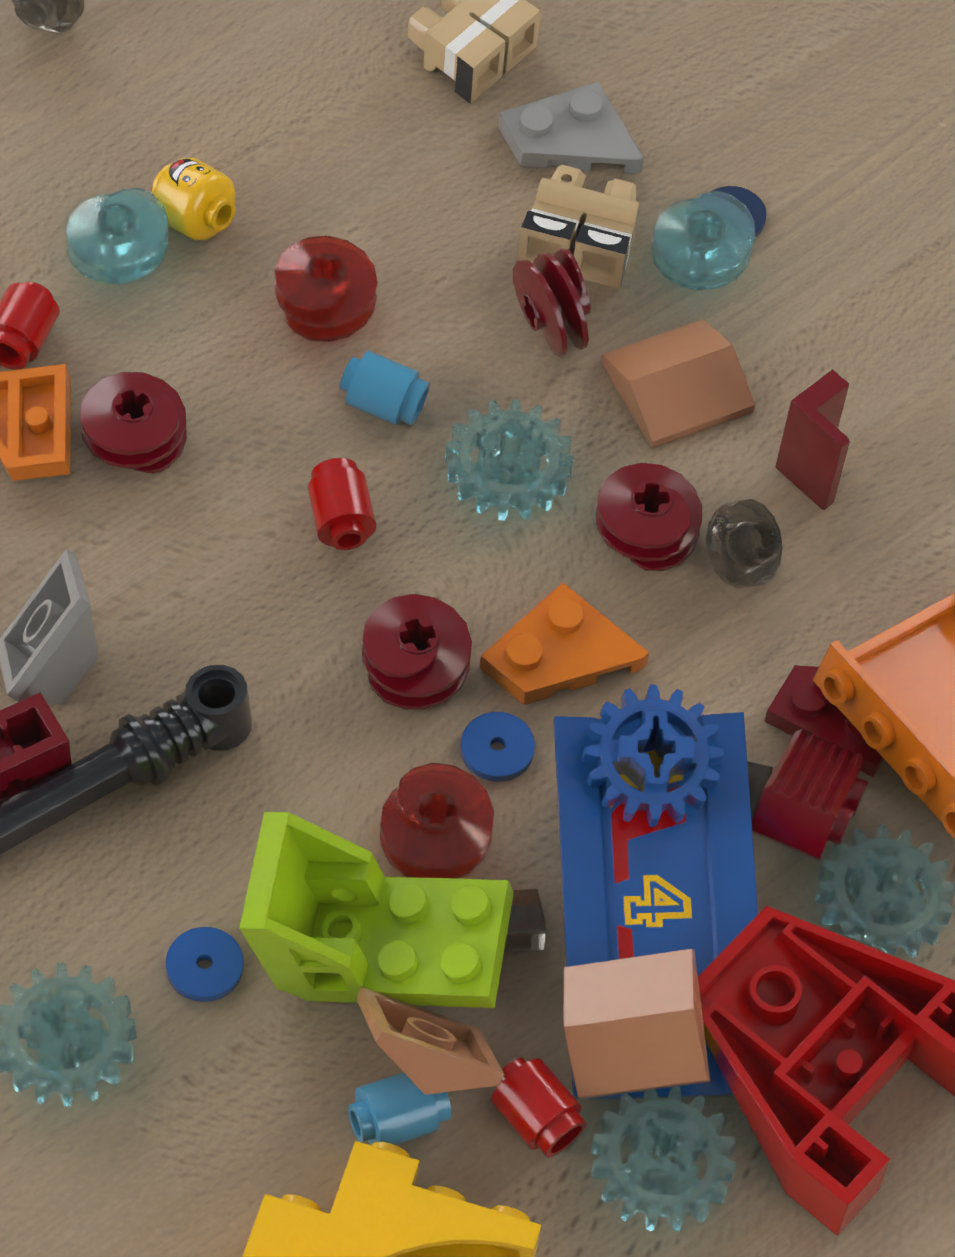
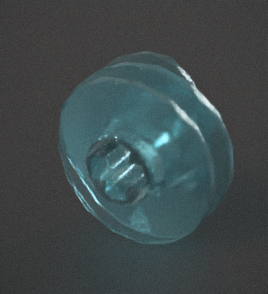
[65,187,169,284]
[651,190,755,291]

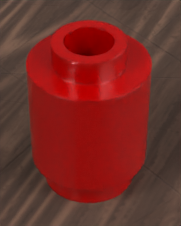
[0,282,60,370]
[308,458,377,550]
[491,1057,587,1158]

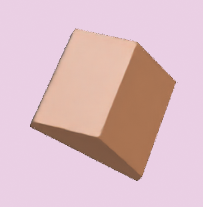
[601,319,755,448]
[564,949,710,1099]
[356,987,504,1095]

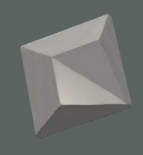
[0,549,98,705]

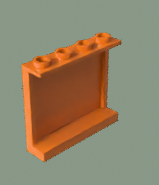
[813,593,955,839]

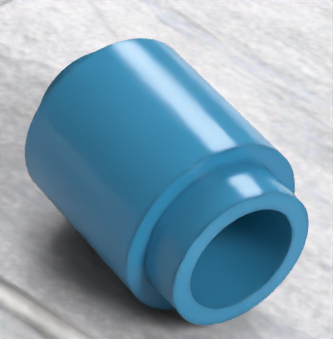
[339,350,430,426]
[348,1072,451,1145]

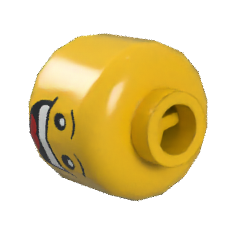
[152,157,236,240]

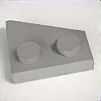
[498,82,644,174]

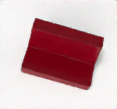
[775,369,850,510]

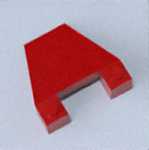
[698,906,955,1236]

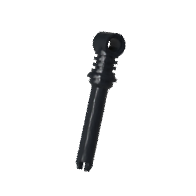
[0,665,252,854]

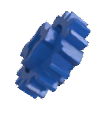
[582,684,724,827]

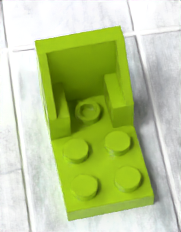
[239,812,514,1008]

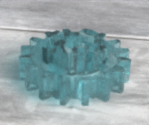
[445,399,574,520]
[815,825,955,958]
[0,963,137,1107]
[591,1086,737,1232]

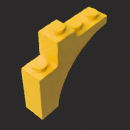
[242,1141,541,1257]

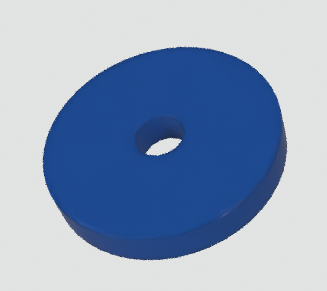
[461,712,535,782]
[166,927,243,1002]

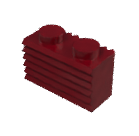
[752,729,869,861]

